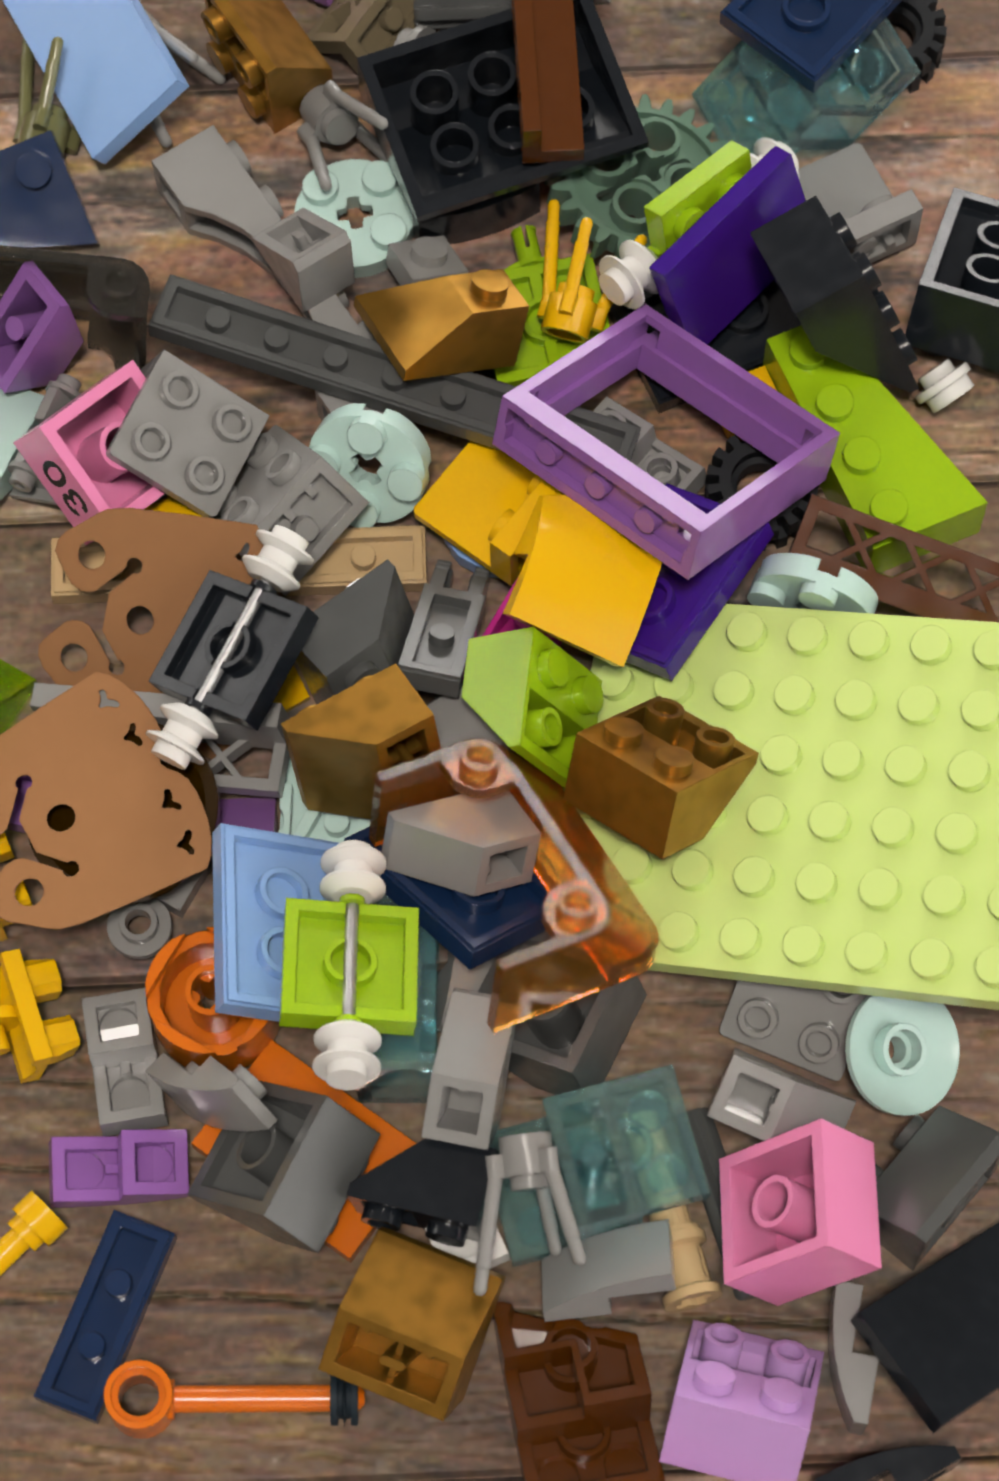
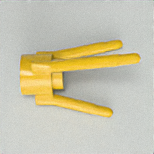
[537,199,648,343]

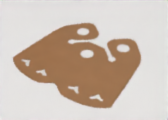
[38,508,263,759]
[0,671,212,930]

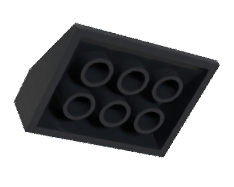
[357,0,649,222]
[905,187,999,374]

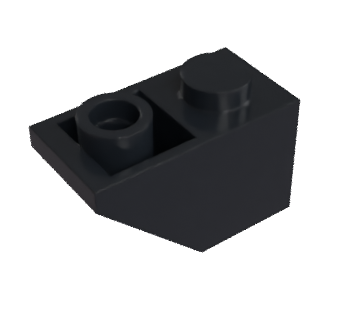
[346,1138,500,1247]

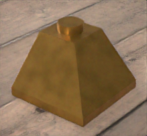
[353,269,529,381]

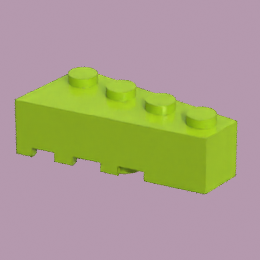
[763,326,988,573]

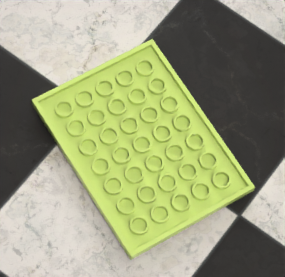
[540,603,999,1010]

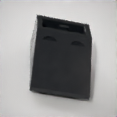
[750,196,919,393]

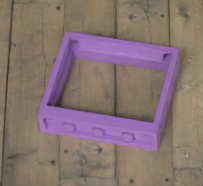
[492,304,840,580]

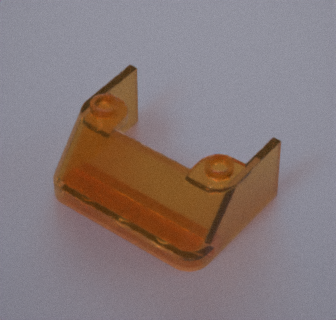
[369,738,659,1033]

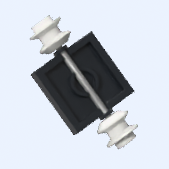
[145,525,319,770]

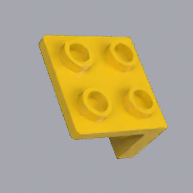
[414,441,565,586]

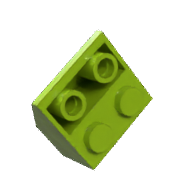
[461,626,603,788]

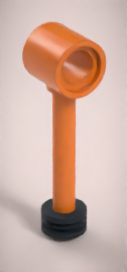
[104,1360,365,1439]

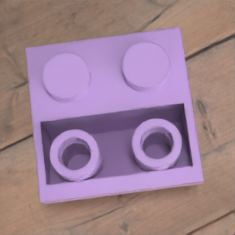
[659,1319,824,1481]

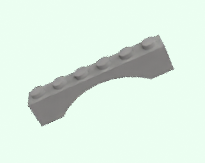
[152,125,413,458]

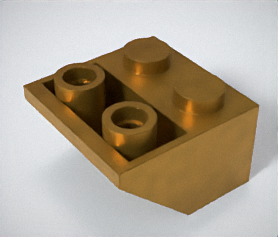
[201,0,333,134]
[281,663,451,822]
[563,696,758,860]
[318,1226,506,1421]

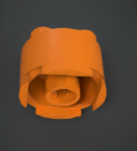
[145,927,280,1072]

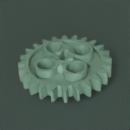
[544,94,728,259]

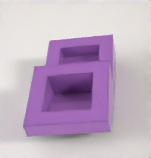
[49,1129,189,1208]

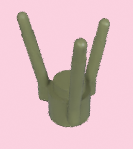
[13,37,81,156]

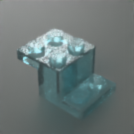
[692,17,921,155]
[490,1064,710,1267]

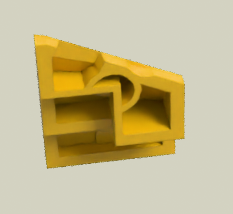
[502,495,662,667]

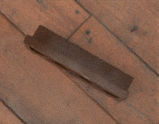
[511,0,584,163]
[788,494,999,622]

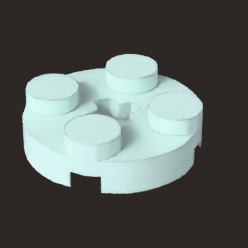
[295,159,414,278]
[309,403,432,528]
[747,553,878,614]

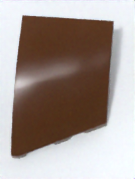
[493,1302,665,1481]

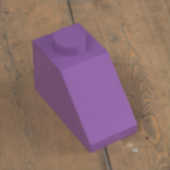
[0,260,84,394]

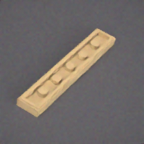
[51,525,427,604]

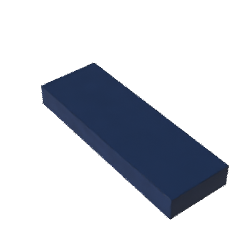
[33,1210,177,1425]

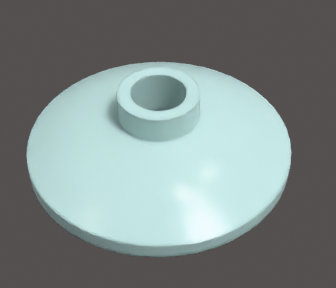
[845,995,960,1116]

